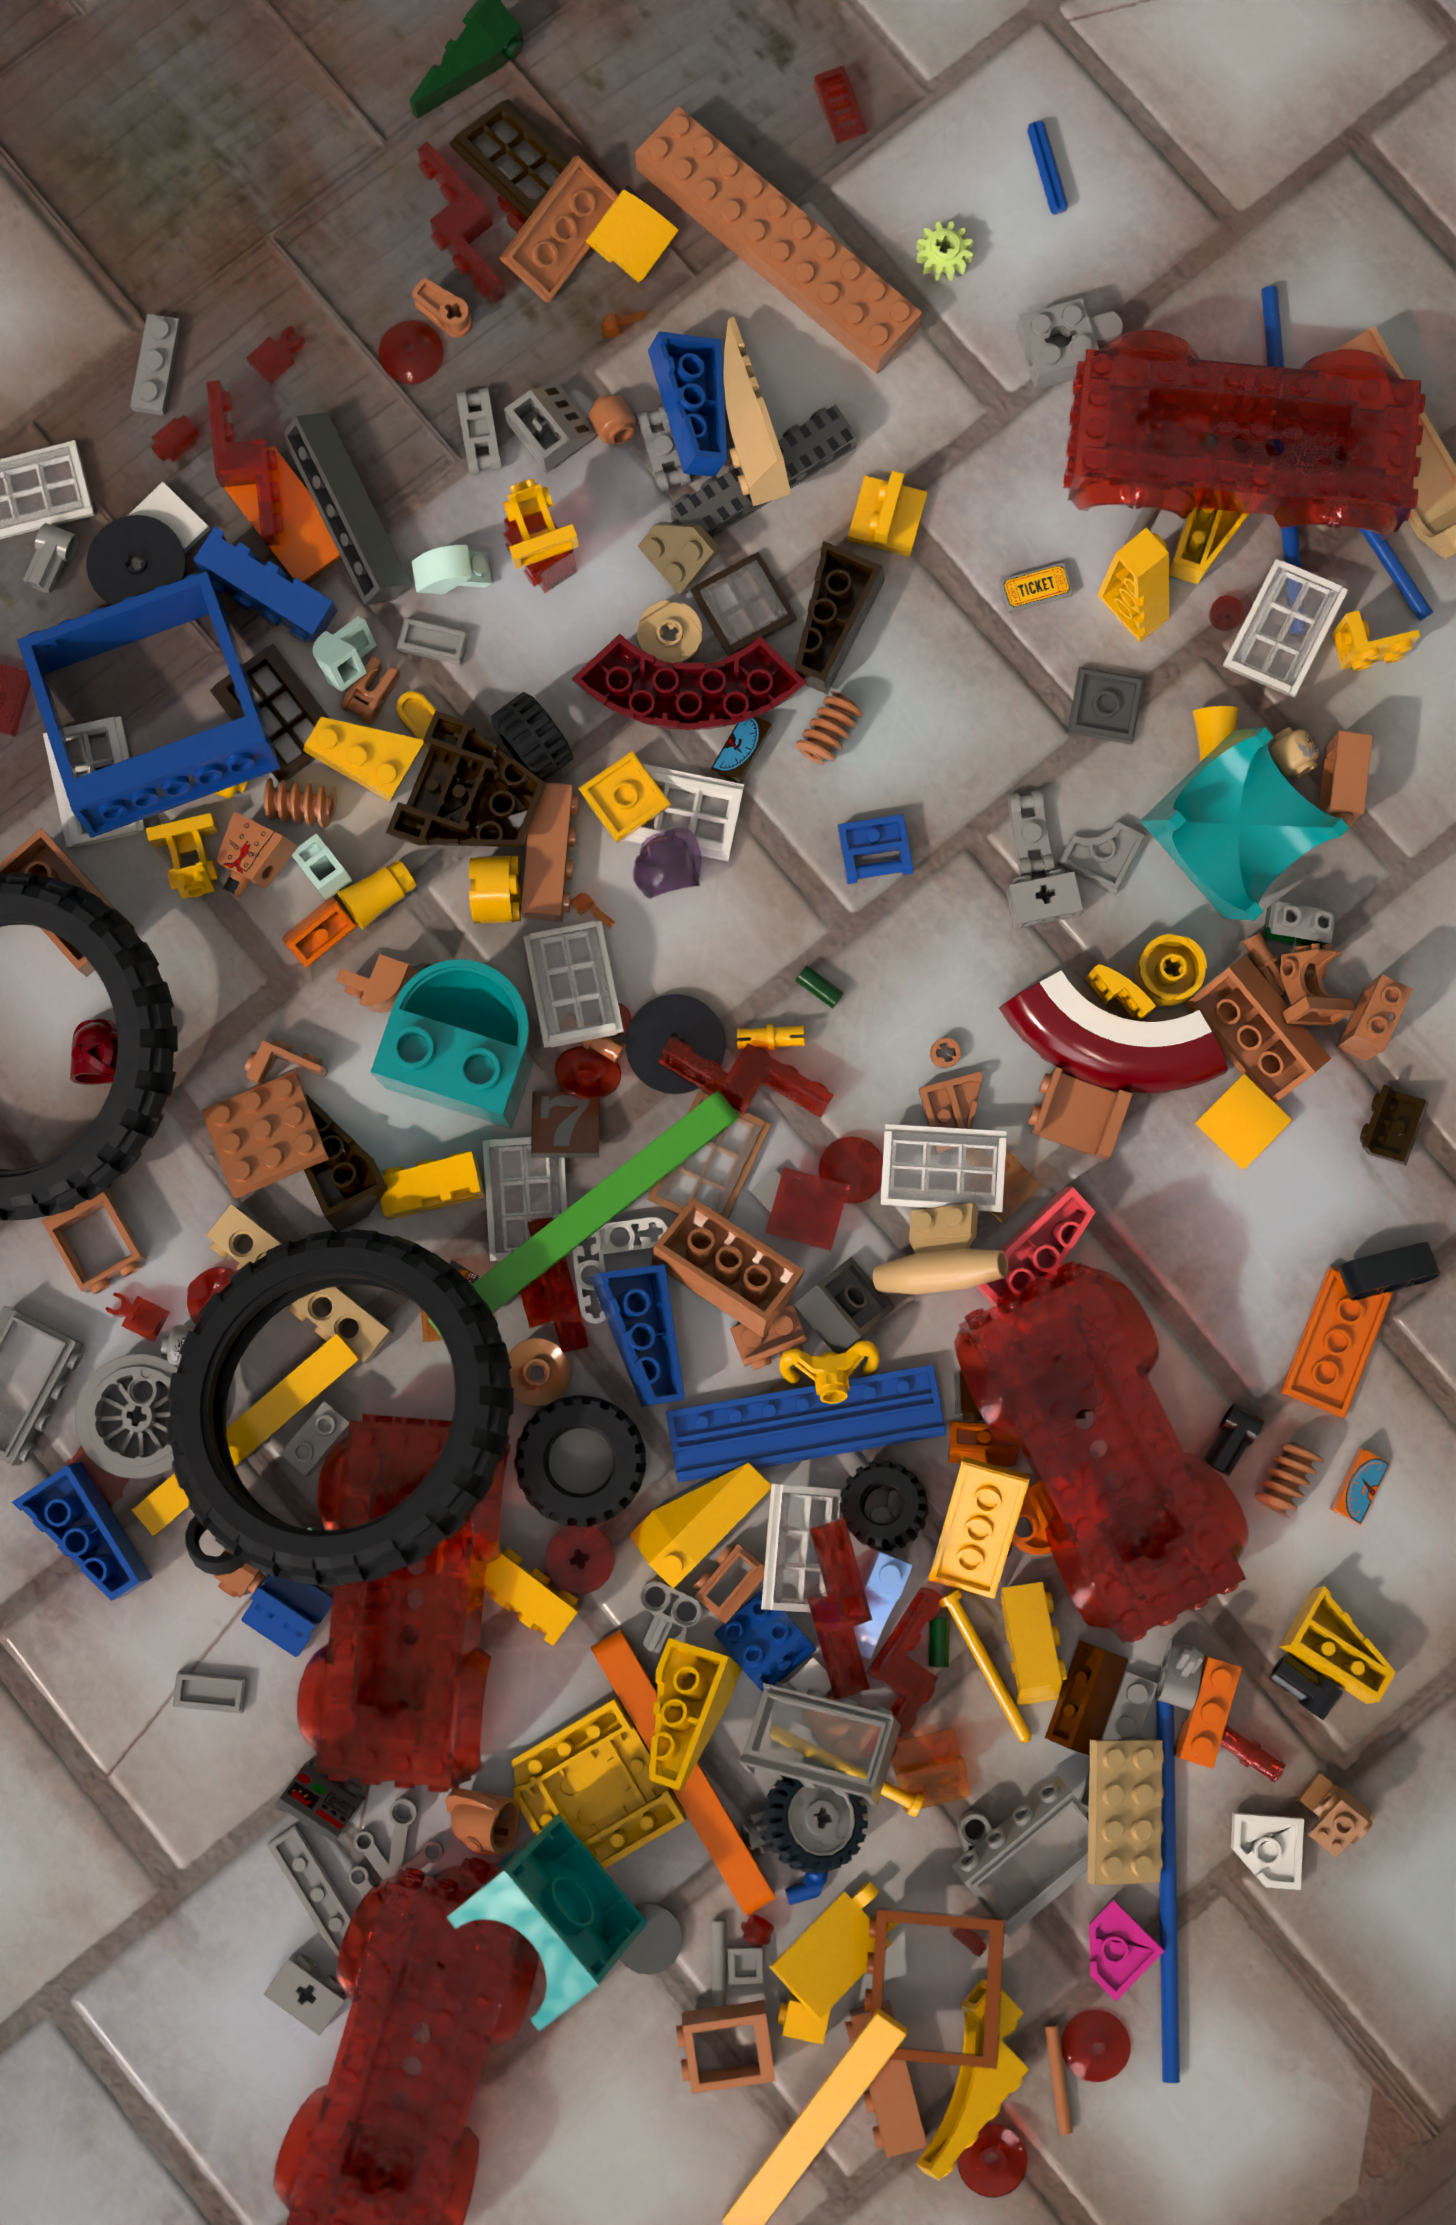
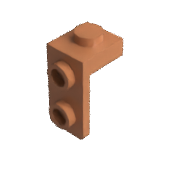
[245,1039,328,1085]

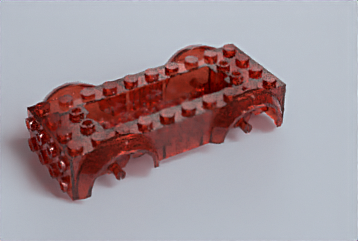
[1063,330,1426,540]
[954,1261,1249,1643]
[297,1414,511,1792]
[273,1867,539,2225]

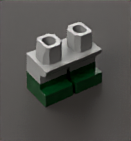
[1263,901,1336,949]

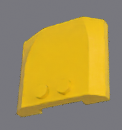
[511,1697,687,1869]

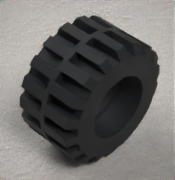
[491,692,573,781]
[840,1460,929,1551]

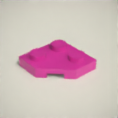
[1089,1898,1164,2001]

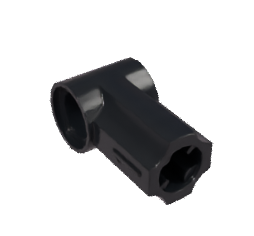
[1203,1403,1264,1476]
[1269,1653,1343,1720]

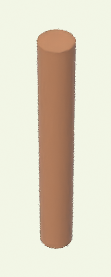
[1044,2024,1073,2135]

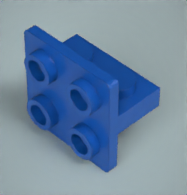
[241,1575,335,1657]

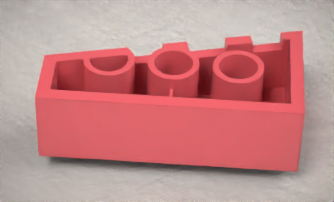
[976,1187,1096,1330]

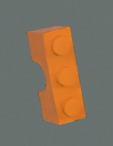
[1175,1655,1242,1769]

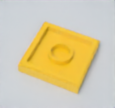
[578,751,671,844]

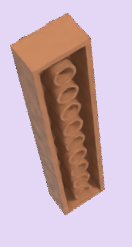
[635,106,922,374]

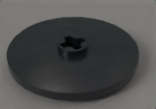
[86,515,186,606]
[625,994,726,1094]

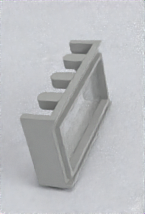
[0,1306,84,1466]
[739,1682,901,1806]
[951,1776,1089,1937]

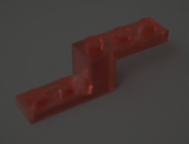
[417,141,505,304]
[207,380,284,546]
[658,1038,834,1118]
[807,1518,873,1699]
[861,1587,943,1762]

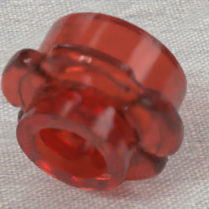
[741,1914,774,1947]

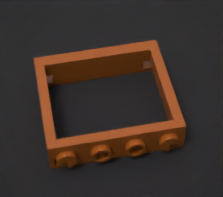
[863,1908,1005,2069]

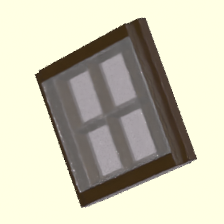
[690,552,797,656]

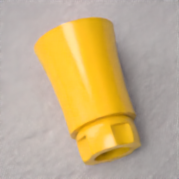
[1192,706,1239,762]
[337,860,416,930]

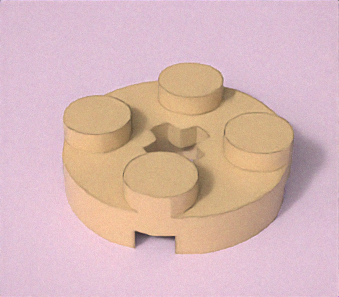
[637,601,702,663]

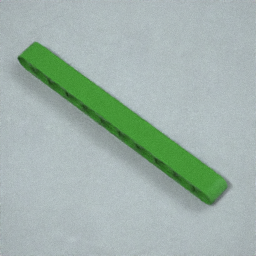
[428,1090,740,1339]

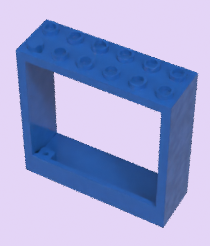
[17,571,281,838]

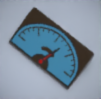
[711,717,772,783]

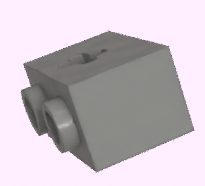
[1006,869,1083,930]
[279,1401,355,1476]
[263,1953,349,2036]

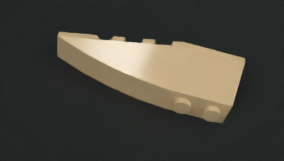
[724,317,791,506]

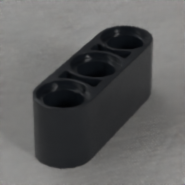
[1338,1242,1441,1301]

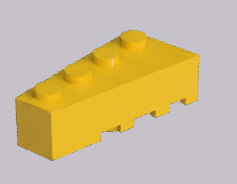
[1097,527,1170,643]
[445,1526,581,1646]

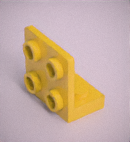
[1331,610,1421,671]

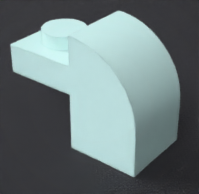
[412,545,492,595]
[313,616,377,692]
[292,833,352,901]

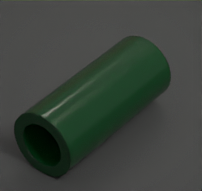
[795,965,844,1009]
[928,1617,950,1667]

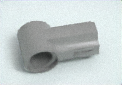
[23,523,79,594]

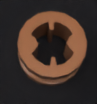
[930,1038,961,1068]

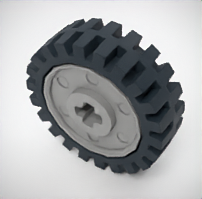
[762,1766,868,1873]

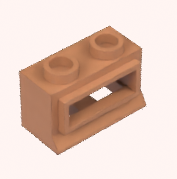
[693,1543,765,1624]

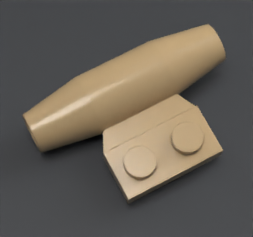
[873,1203,1008,1295]

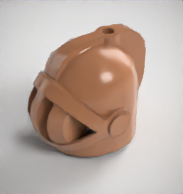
[445,1788,520,1856]

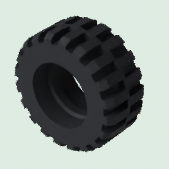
[514,1395,646,1527]

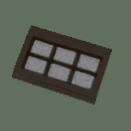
[450,99,571,220]
[210,644,329,783]

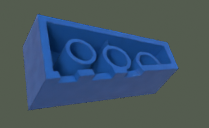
[647,331,727,477]
[193,526,337,643]
[590,1264,685,1407]
[12,1462,153,1601]

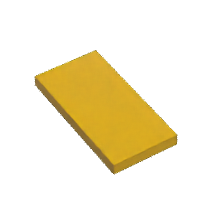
[928,1456,1030,1599]

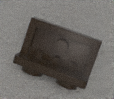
[1360,1084,1429,1166]

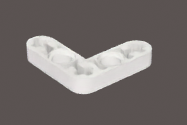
[572,1217,668,1324]

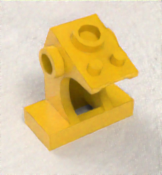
[502,478,579,569]
[146,813,220,899]

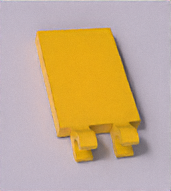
[769,1881,899,2020]

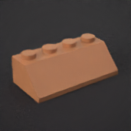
[1185,955,1331,1102]
[652,1198,805,1337]

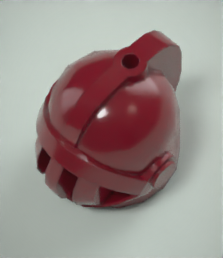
[70,1019,118,1085]

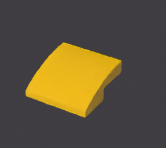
[585,190,679,282]
[1085,964,1156,1021]
[1195,1073,1293,1170]

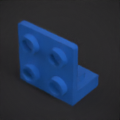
[714,1590,817,1692]

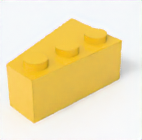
[1169,471,1265,585]
[303,717,424,802]
[1000,1582,1067,1706]
[1279,1586,1396,1704]

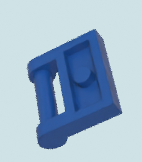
[837,814,913,884]

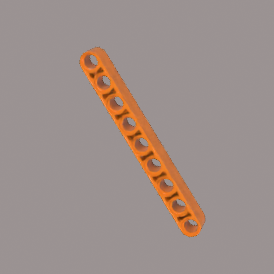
[591,1629,777,1916]

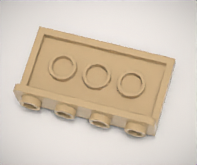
[1087,1738,1164,1885]

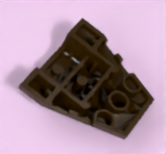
[386,710,547,847]

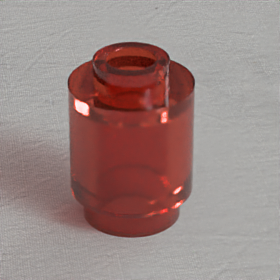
[150,415,201,463]

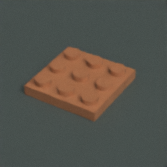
[201,1071,329,1199]

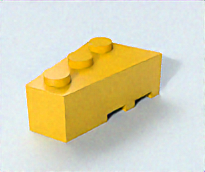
[380,1151,486,1220]

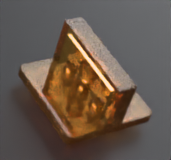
[891,1728,971,1812]

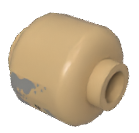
[1269,727,1319,779]

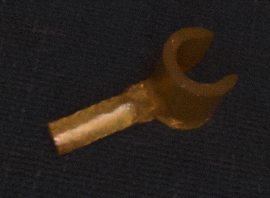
[602,311,646,338]
[571,893,615,928]

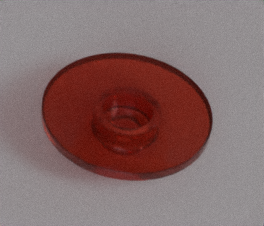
[379,321,444,384]
[554,1046,622,1099]
[1061,2010,1131,2082]
[957,2124,1028,2198]

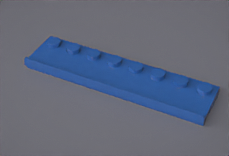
[666,1364,946,1482]

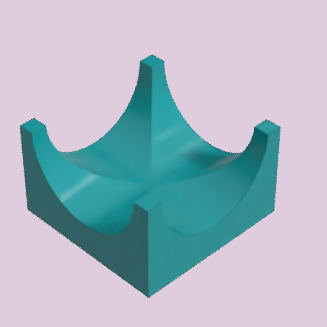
[1140,727,1349,921]
[447,1814,648,2031]

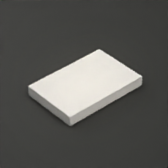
[127,482,210,570]

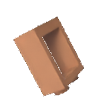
[1318,731,1373,828]
[1336,975,1413,1061]
[42,1189,147,1294]
[676,2000,776,2094]

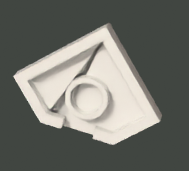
[1231,1812,1304,1890]

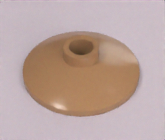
[508,1338,571,1406]

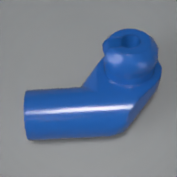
[785,1871,828,1906]

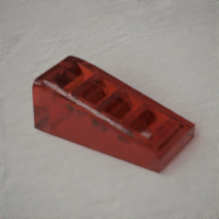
[814,66,867,144]

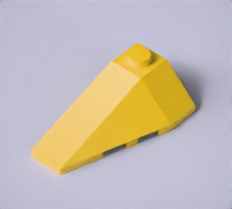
[629,1462,772,1589]
[649,1638,742,1791]

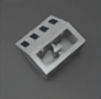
[504,383,597,473]

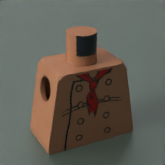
[216,812,298,898]

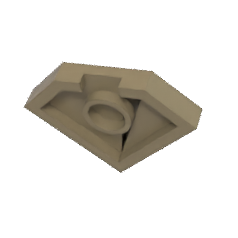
[638,522,721,595]

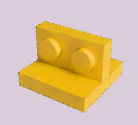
[847,471,927,557]

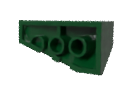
[410,0,523,119]

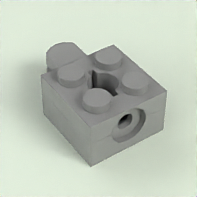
[1016,298,1123,390]

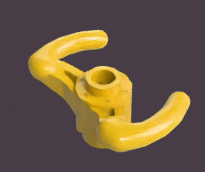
[779,1340,880,1404]

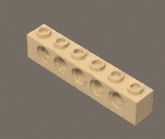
[206,1204,393,1364]

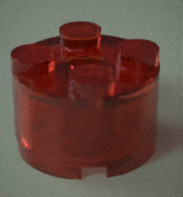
[545,1525,616,1594]

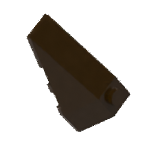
[304,1094,388,1232]

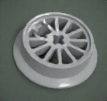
[75,1354,178,1479]

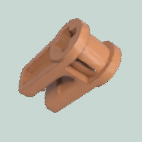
[412,278,472,338]
[340,655,400,725]

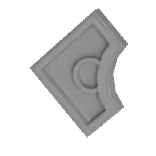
[1057,820,1147,895]

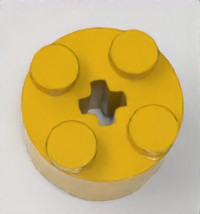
[469,855,522,924]
[1134,934,1207,1007]

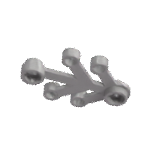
[348,1797,444,1935]

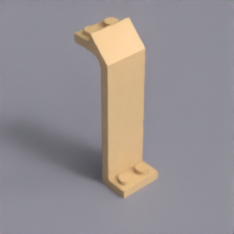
[1306,326,1456,560]

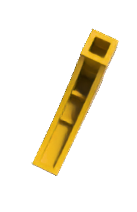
[916,1979,1029,2181]

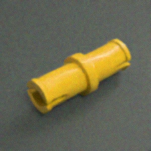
[737,1024,805,1051]

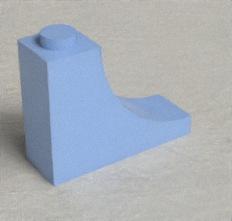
[838,1550,913,1659]

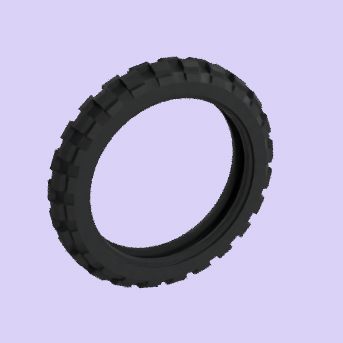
[0,872,178,1221]
[166,1229,514,1586]

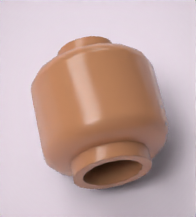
[589,395,637,445]

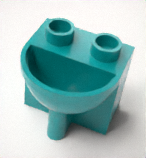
[371,959,533,1129]

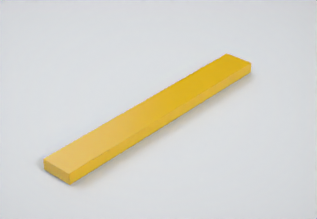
[132,1333,361,1536]
[722,2008,908,2225]

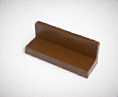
[1045,1640,1128,1755]

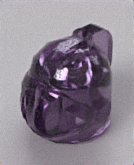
[633,828,701,899]

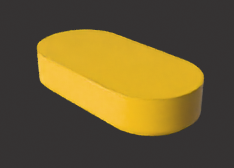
[396,691,437,749]

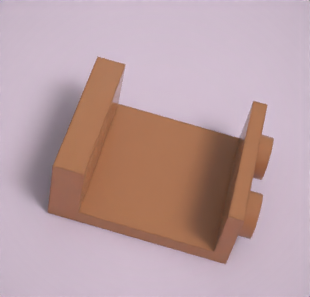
[1028,1067,1132,1160]

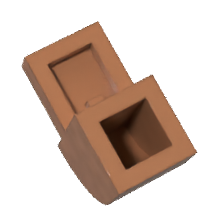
[336,954,420,1013]

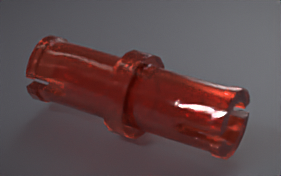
[1220,1725,1285,1783]

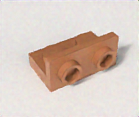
[730,1304,808,1370]

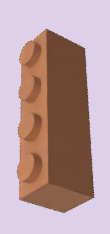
[521,783,579,922]
[845,2000,928,2158]

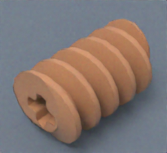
[795,691,864,765]
[263,778,337,828]
[1254,1441,1324,1518]

